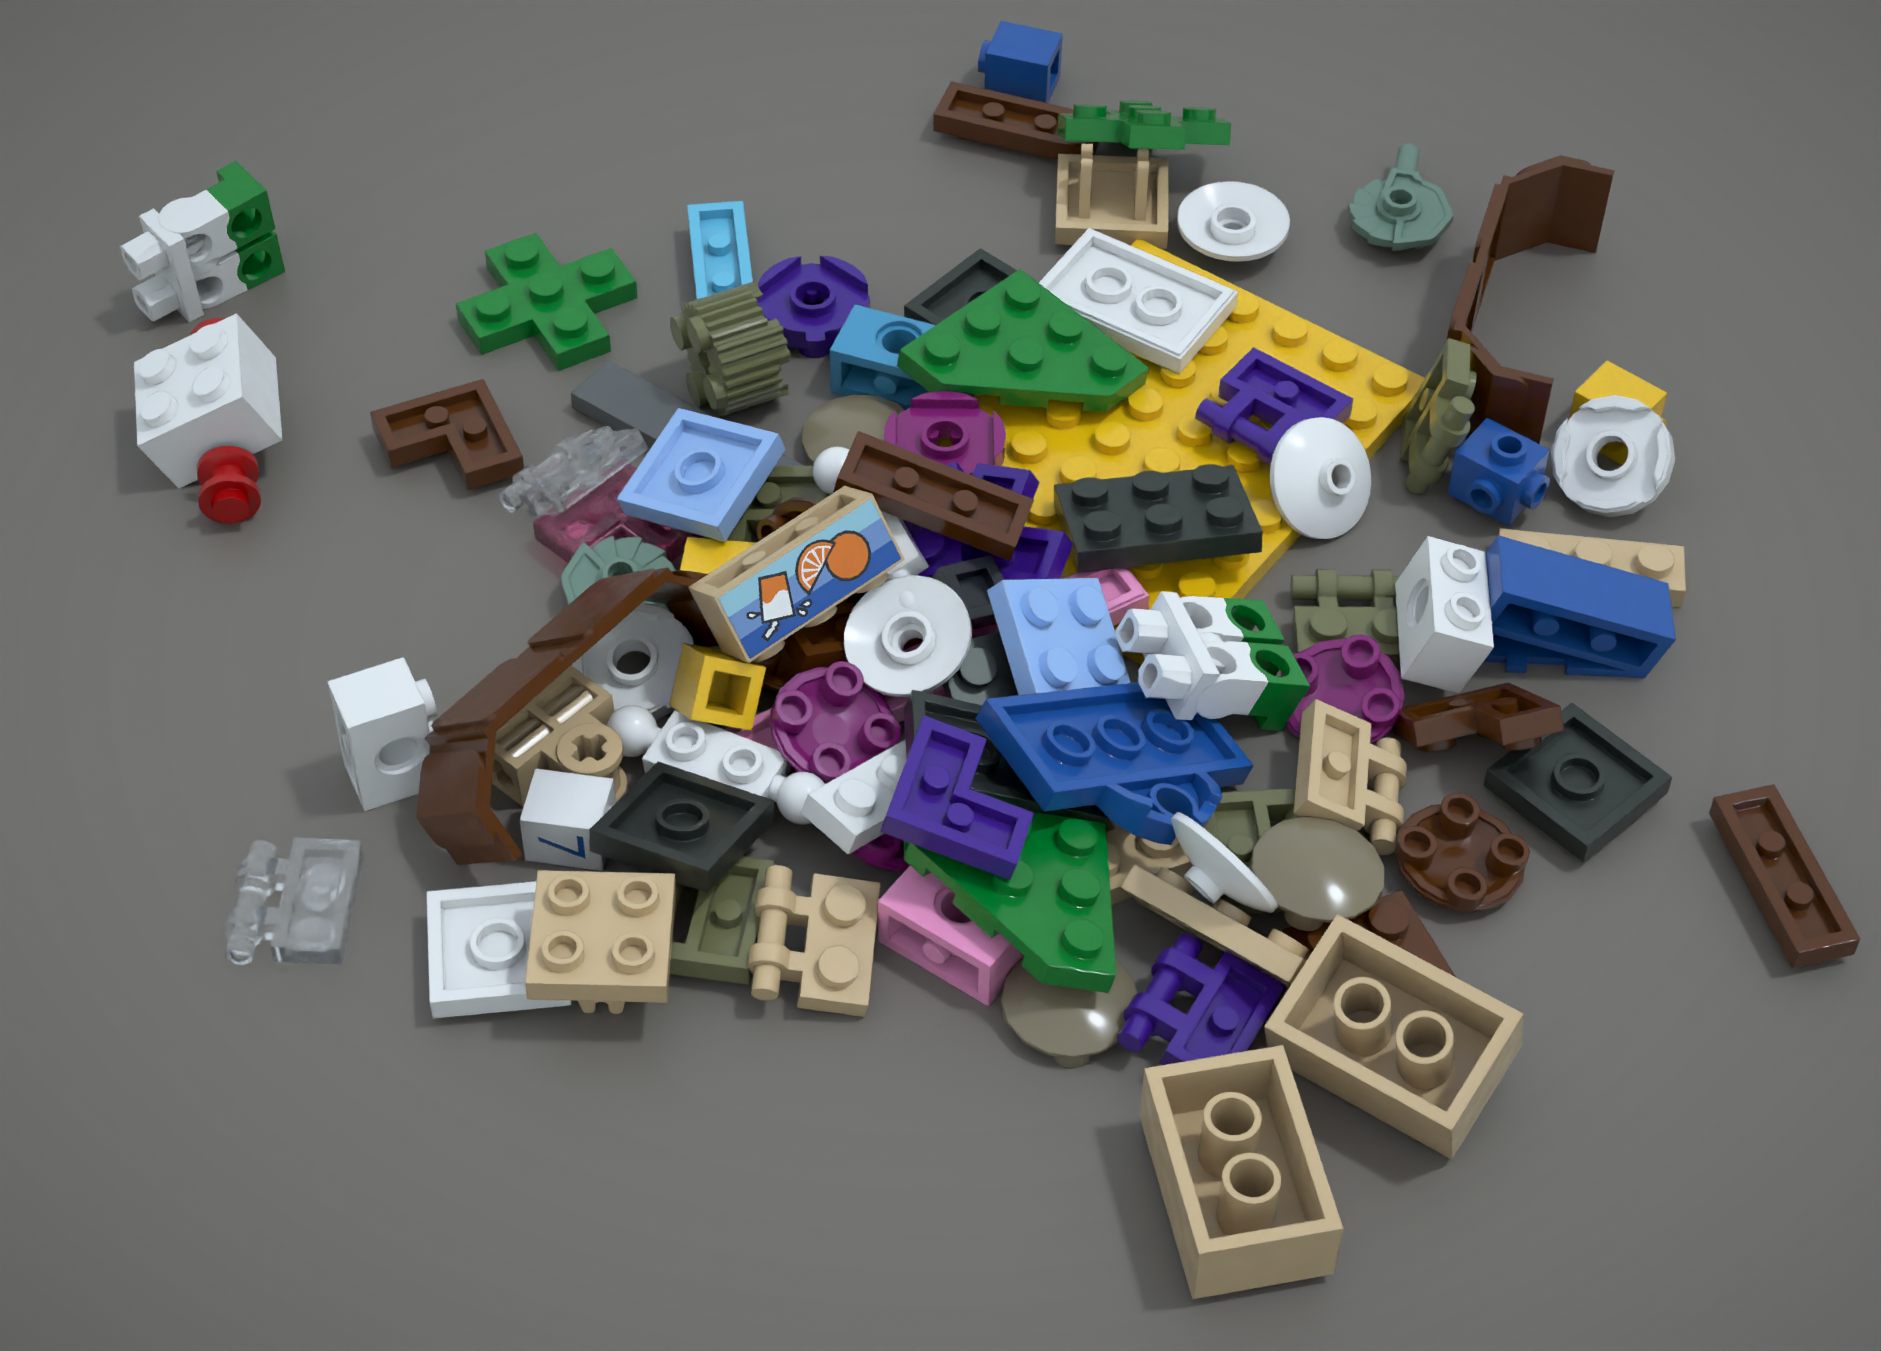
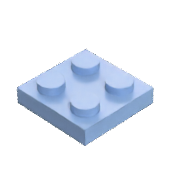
[617,408,786,542]
[987,578,1131,695]

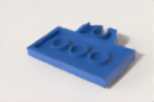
[976,682,1254,845]

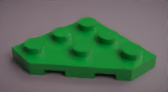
[897,269,1149,412]
[904,811,1116,993]

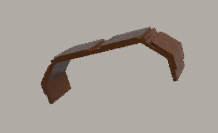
[1447,155,1615,444]
[416,567,719,865]

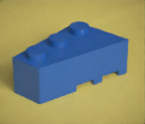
[1483,535,1676,678]

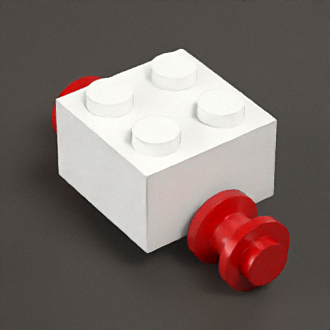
[134,313,282,524]

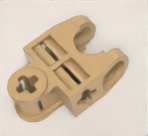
[445,656,628,807]

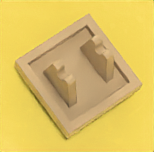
[1055,144,1168,249]
[525,870,676,1014]

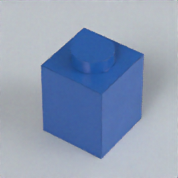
[978,21,1063,103]

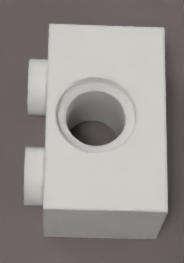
[1395,536,1494,694]
[327,657,437,812]

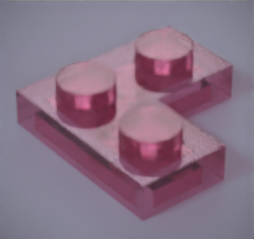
[533,458,704,563]

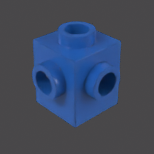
[1447,418,1550,526]

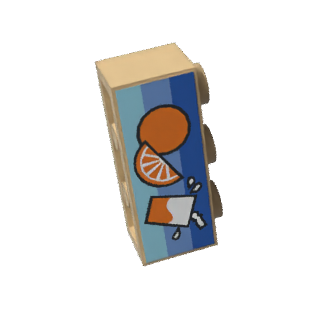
[688,486,905,663]

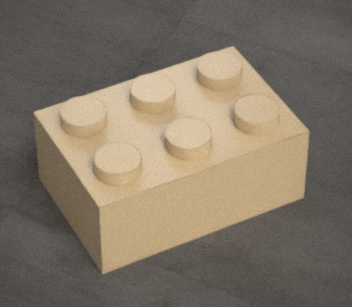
[1264,914,1524,1160]
[1139,1045,1344,1300]

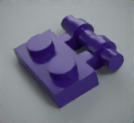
[1195,347,1353,466]
[1117,933,1285,1065]

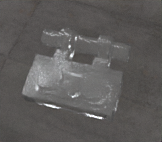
[498,426,649,516]
[224,838,364,965]

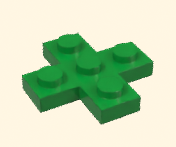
[1057,100,1231,150]
[456,233,638,371]

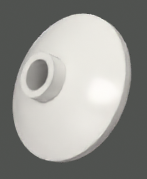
[1177,181,1290,261]
[1270,417,1371,539]
[844,575,972,697]
[1171,812,1278,913]

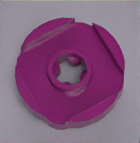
[884,391,1006,475]

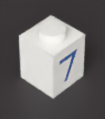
[520,768,616,871]

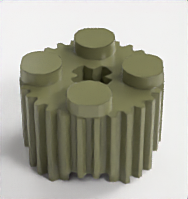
[670,282,791,416]

